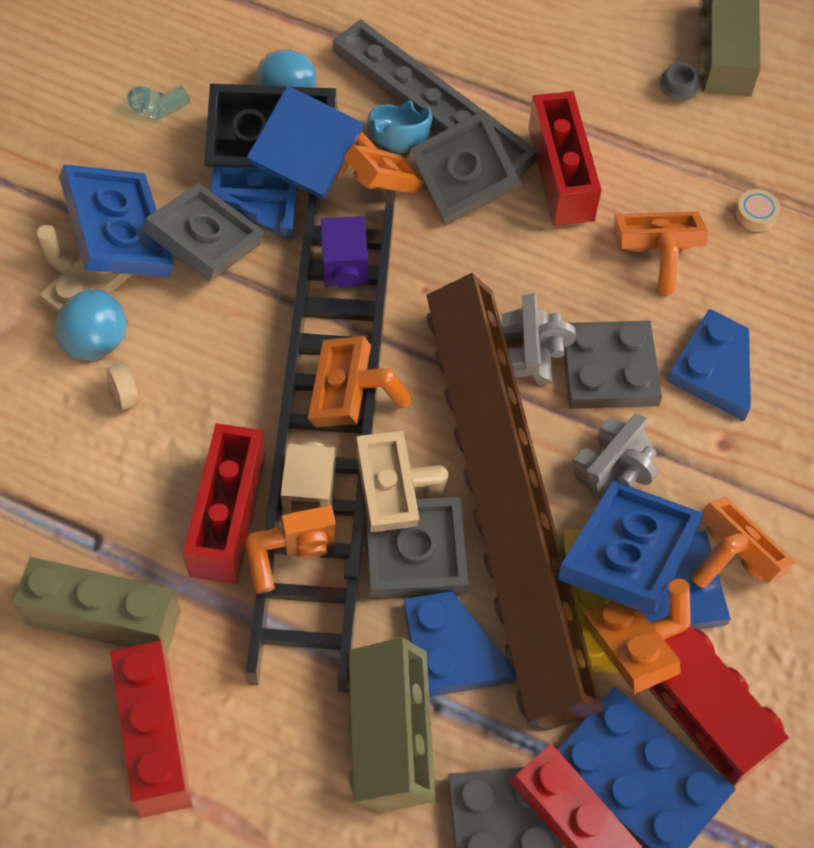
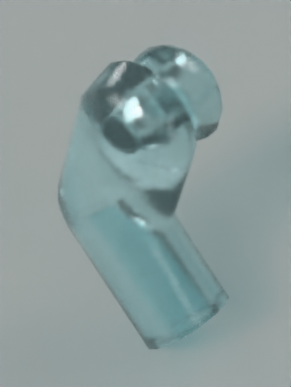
[126,85,190,119]

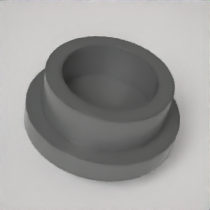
[660,62,701,101]

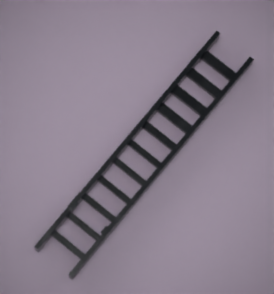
[246,190,395,692]

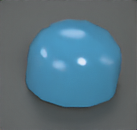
[256,49,316,87]
[367,101,432,154]
[54,289,128,362]

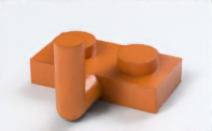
[337,132,425,194]
[613,211,708,295]
[308,336,412,428]
[690,497,796,588]
[245,505,336,593]
[584,579,691,694]

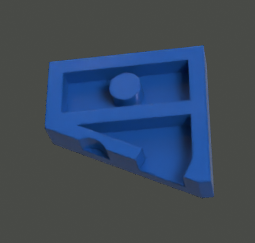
[210,167,298,239]
[667,308,751,421]
[404,591,517,697]

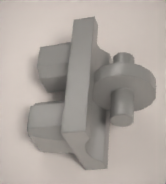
[502,293,576,386]
[573,413,658,502]

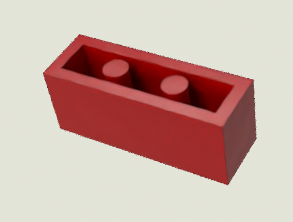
[528,91,602,226]
[183,423,266,584]
[648,625,789,787]
[110,641,193,818]

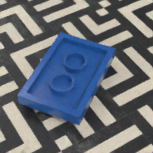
[59,164,175,277]
[558,480,703,616]
[558,687,736,848]

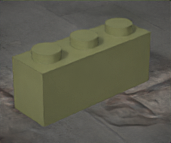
[698,0,761,96]
[13,557,181,655]
[347,637,435,813]

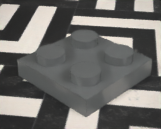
[410,109,522,224]
[142,183,265,282]
[564,321,662,409]
[365,497,469,598]
[448,767,563,848]

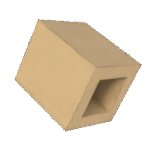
[281,442,336,515]

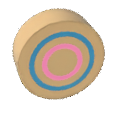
[735,189,780,232]
[106,363,139,411]

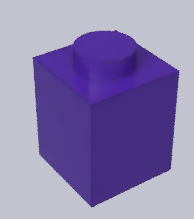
[321,216,368,288]

